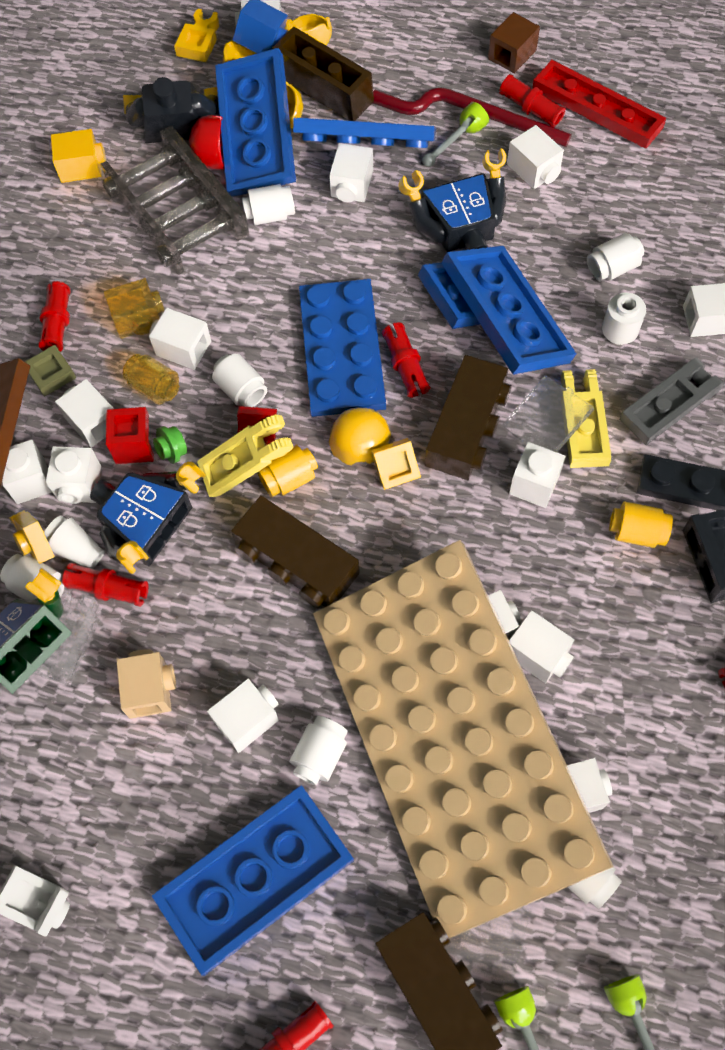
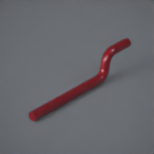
[373,87,572,147]

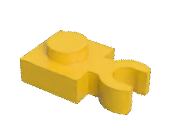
[174,8,219,62]
[9,510,55,564]

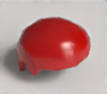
[189,115,224,170]

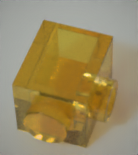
[103,278,165,339]

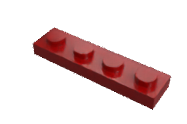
[532,59,666,149]

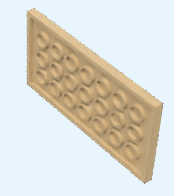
[313,540,614,939]

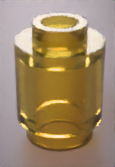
[122,354,179,405]

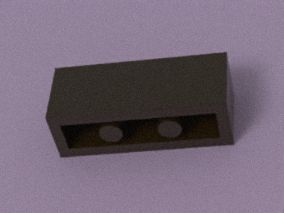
[272,26,374,121]
[425,354,512,481]
[231,495,360,608]
[375,912,503,1050]

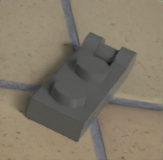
[619,357,725,445]

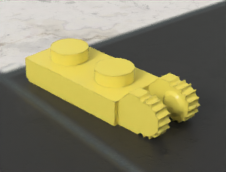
[561,369,611,468]
[197,415,294,497]

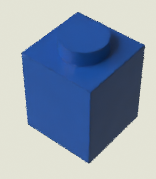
[232,0,289,53]

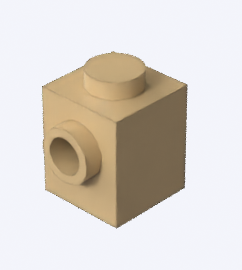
[116,650,176,719]

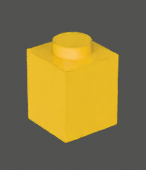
[51,129,106,183]

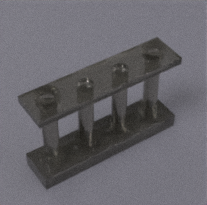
[101,125,250,275]

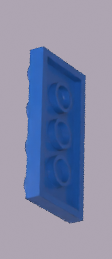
[215,48,296,197]
[293,118,436,148]
[441,246,577,375]
[299,279,386,417]
[152,785,354,976]

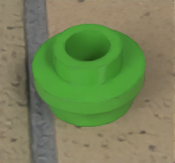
[153,426,187,464]

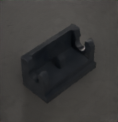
[682,510,725,603]

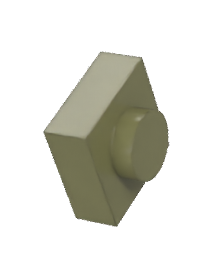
[25,345,76,397]

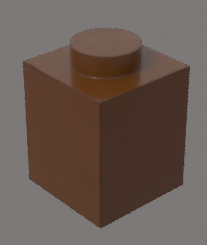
[488,12,540,74]

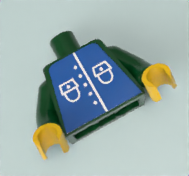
[0,568,72,694]

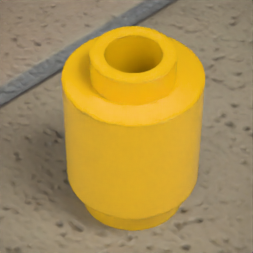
[257,444,318,497]
[609,501,673,548]

